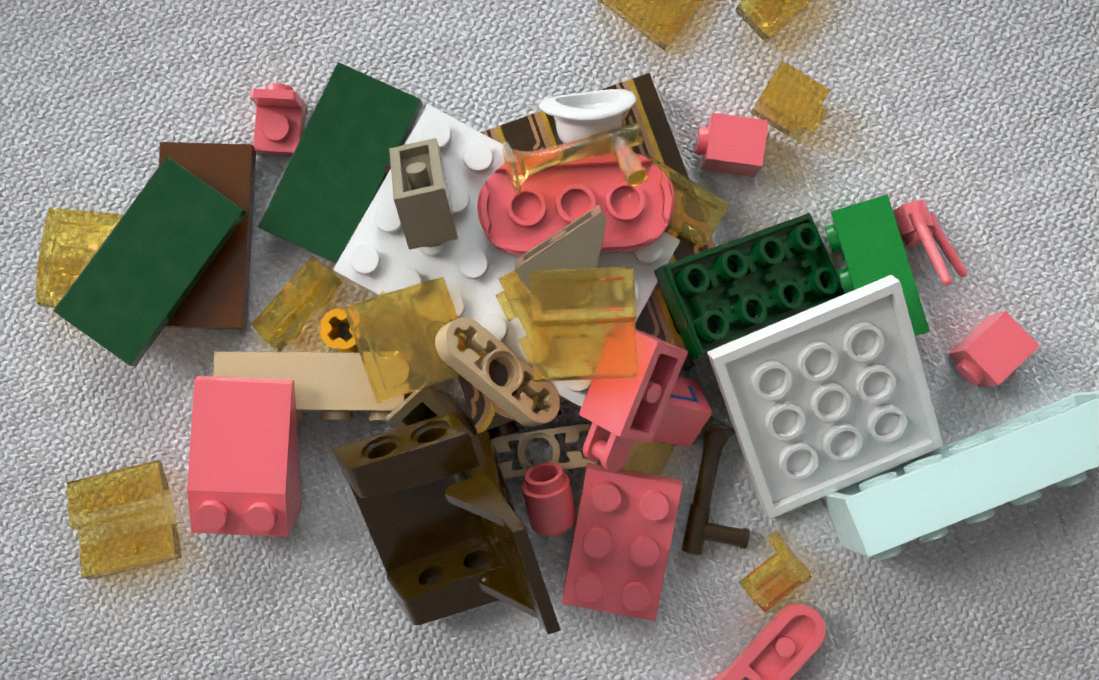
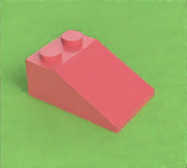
[187,376,302,537]

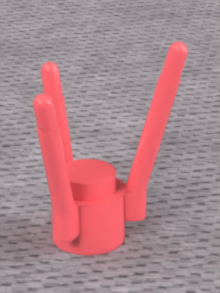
[893,200,968,286]

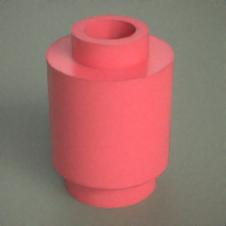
[522,462,577,537]

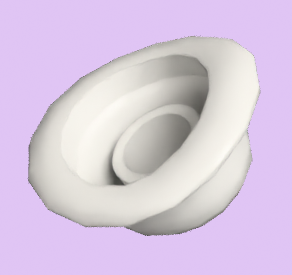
[539,89,637,151]

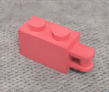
[579,323,688,473]

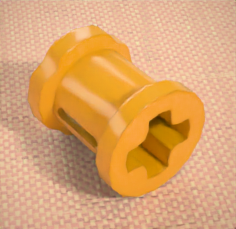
[320,308,370,353]

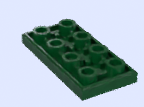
[258,62,423,264]
[53,156,248,367]
[654,213,845,361]

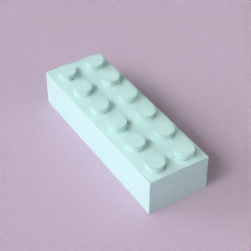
[822,391,1099,561]

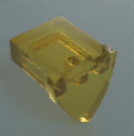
[739,529,812,613]

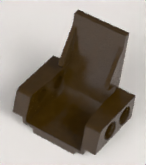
[332,412,561,634]

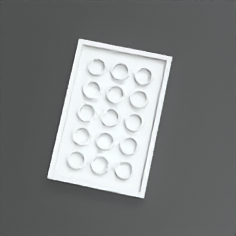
[333,104,680,407]

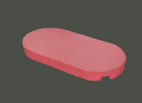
[477,152,675,257]

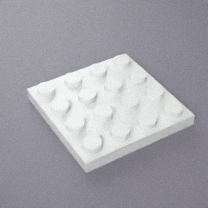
[707,275,944,519]

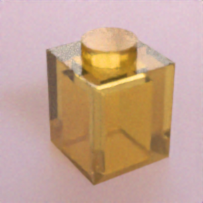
[750,61,830,141]

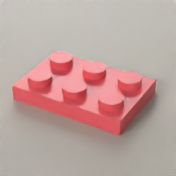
[561,463,683,621]

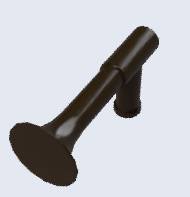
[681,422,750,555]

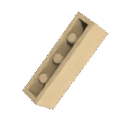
[213,351,411,421]

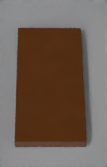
[159,142,256,330]

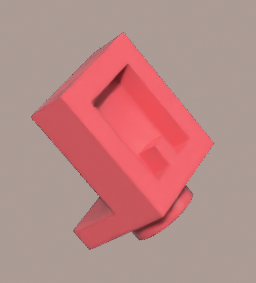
[250,83,307,157]

